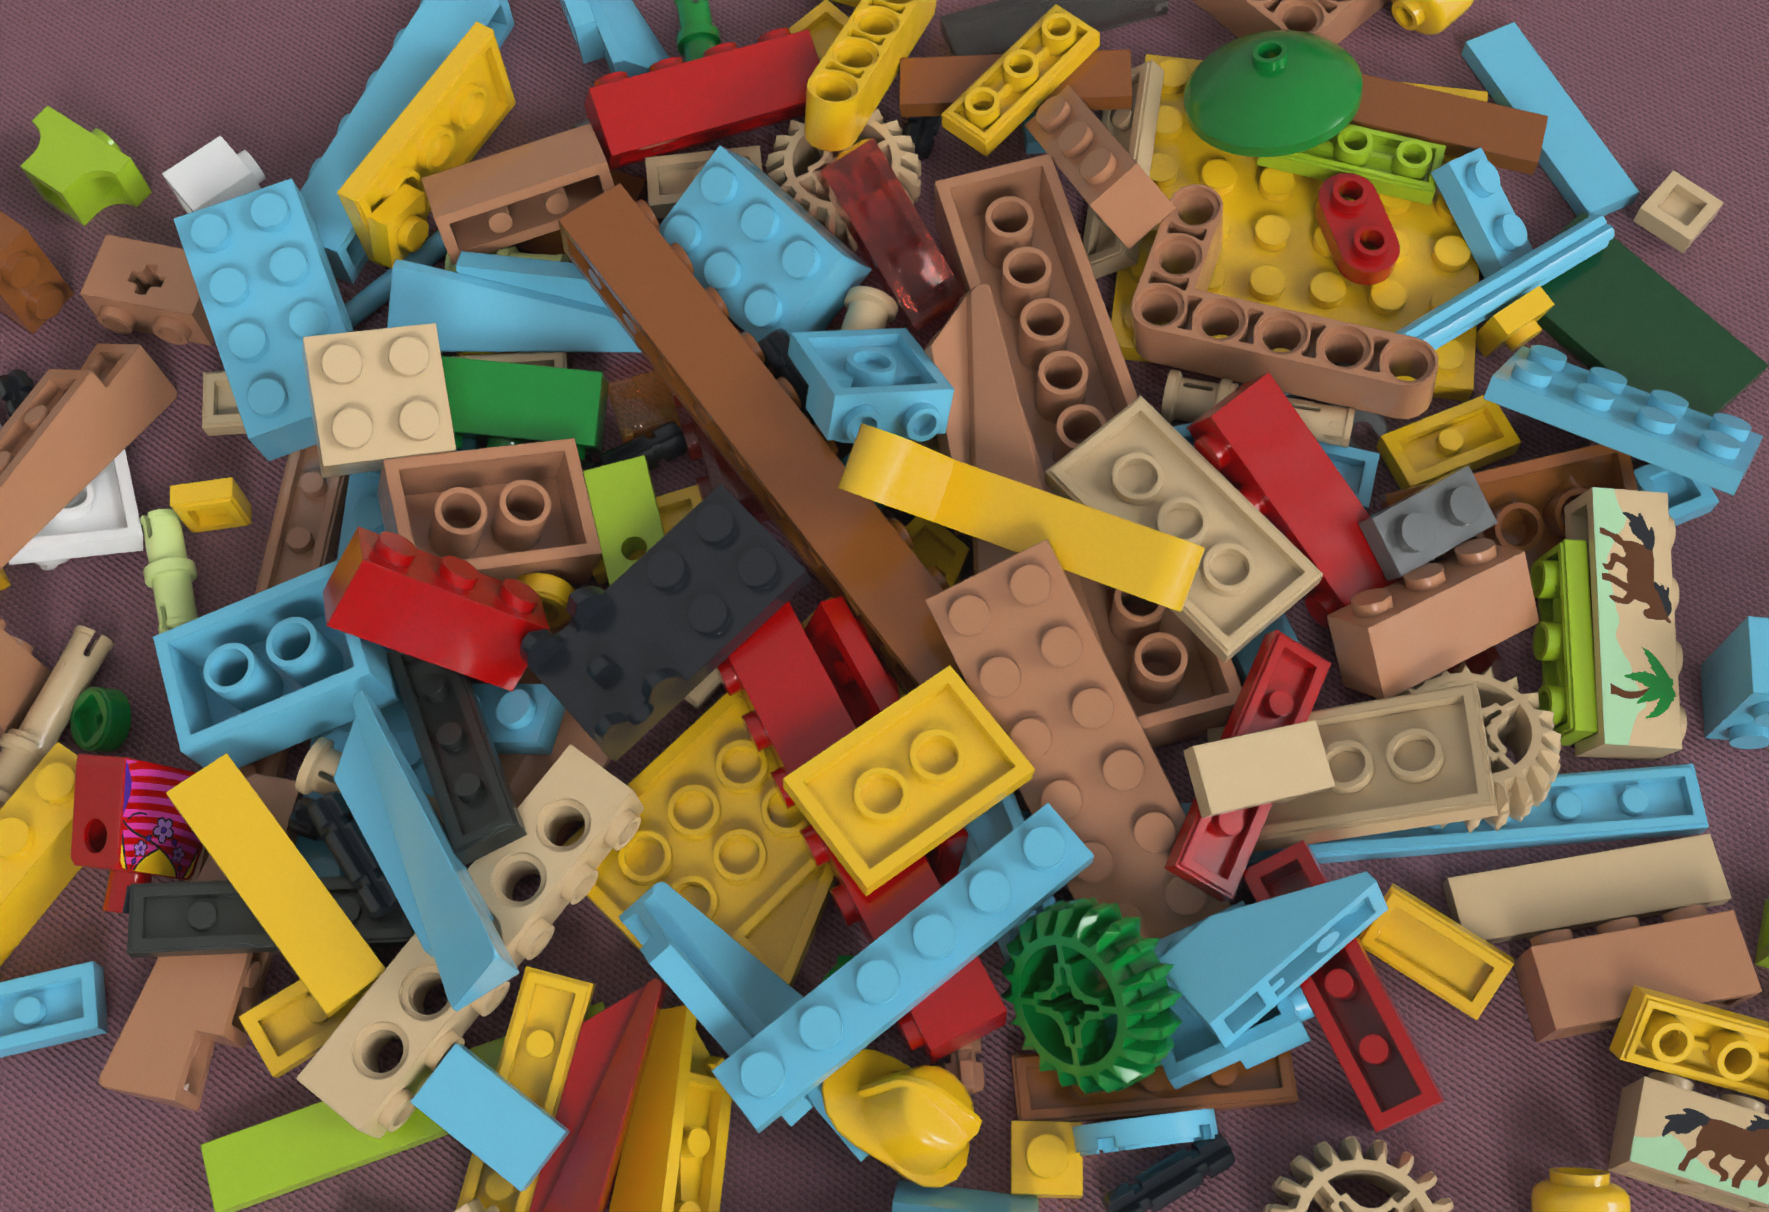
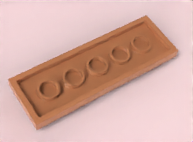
[925,539,1232,939]

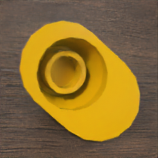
[821,1049,982,1188]

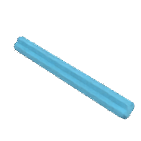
[1394,214,1615,350]

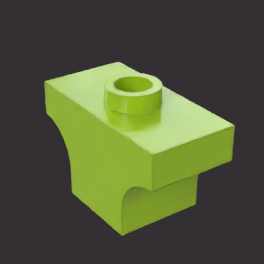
[20,105,152,226]

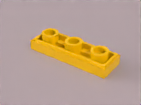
[941,4,1100,157]
[1609,985,1769,1100]

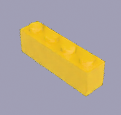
[0,742,82,967]

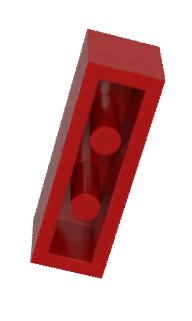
[323,526,549,692]

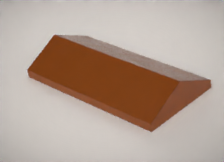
[1381,443,1638,574]

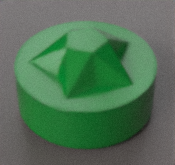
[70,687,131,752]

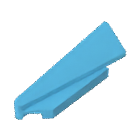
[559,0,669,78]
[387,251,641,352]
[334,690,520,1012]
[619,882,869,1162]

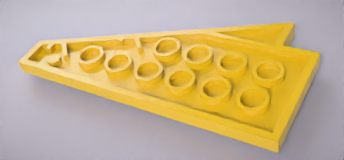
[562,516,970,987]

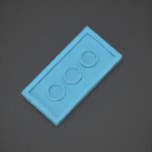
[1483,345,1764,496]

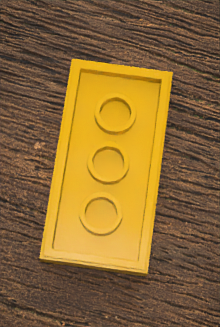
[337,21,516,268]

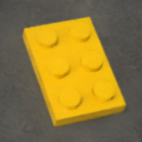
[783,665,1035,896]

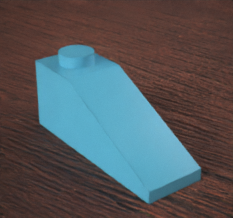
[1159,871,1388,1048]

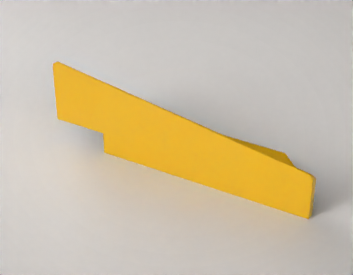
[609,1005,732,1212]

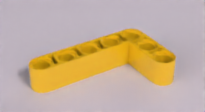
[804,0,937,152]
[838,423,1205,612]

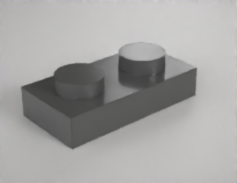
[1358,465,1497,581]

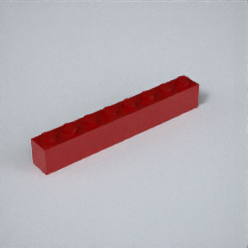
[716,601,1007,1063]

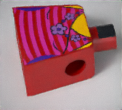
[71,754,203,914]

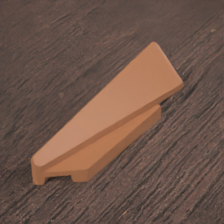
[924,283,1043,575]
[0,343,177,570]
[99,774,303,1112]

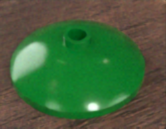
[1184,30,1363,157]

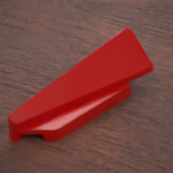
[529,978,667,1212]

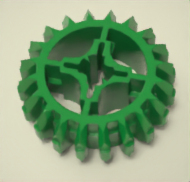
[1000,897,1182,1095]

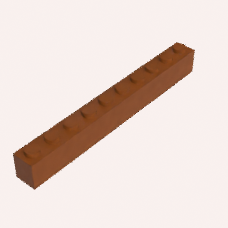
[558,183,968,694]

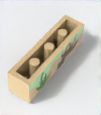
[1564,487,1687,761]
[1607,1072,1769,1212]

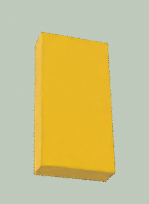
[1358,883,1515,1020]

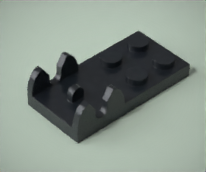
[520,484,812,762]

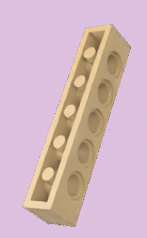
[296,744,645,1139]

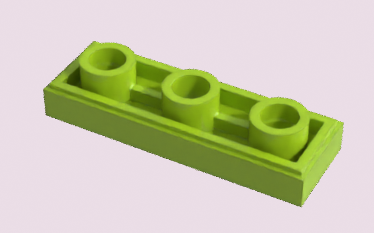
[1256,124,1446,205]
[583,455,665,586]
[1530,539,1598,746]

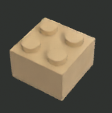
[302,323,456,478]

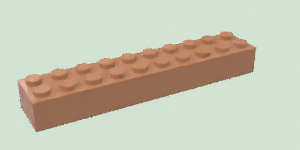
[935,153,1242,748]

